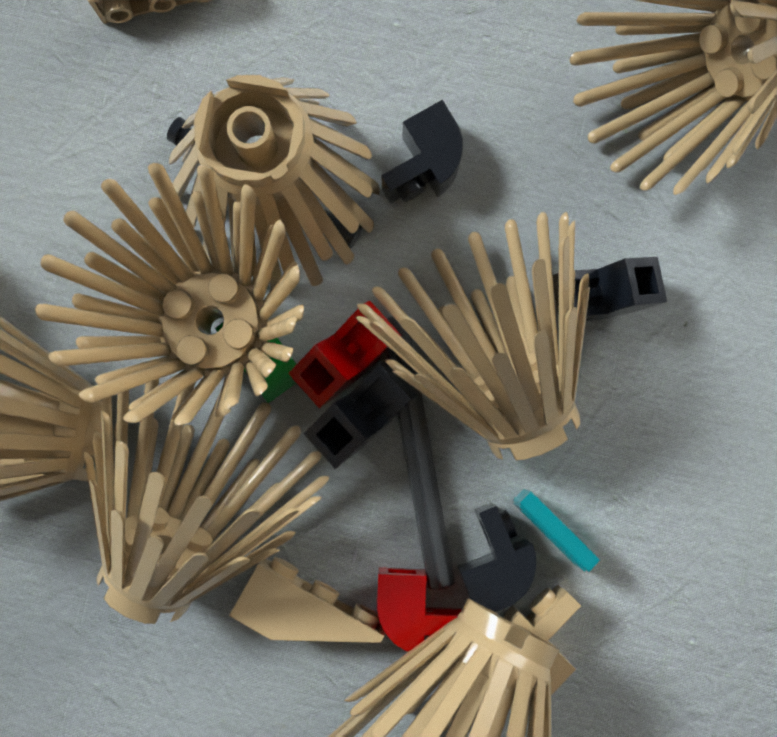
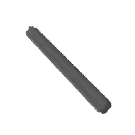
[386,317,455,590]

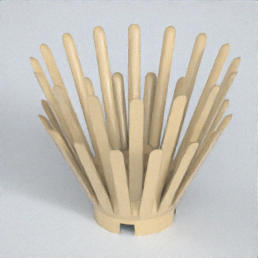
[569,0,777,195]
[169,75,380,289]
[35,163,304,426]
[356,212,590,460]
[0,316,113,502]
[84,379,329,624]
[328,599,559,737]

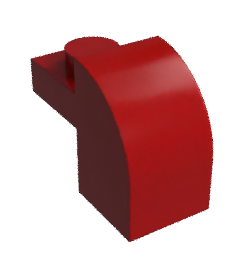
[288,300,401,408]
[377,567,463,652]

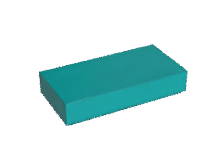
[513,489,600,572]

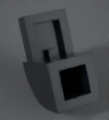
[381,99,463,204]
[552,257,667,322]
[303,361,417,469]
[458,503,536,612]

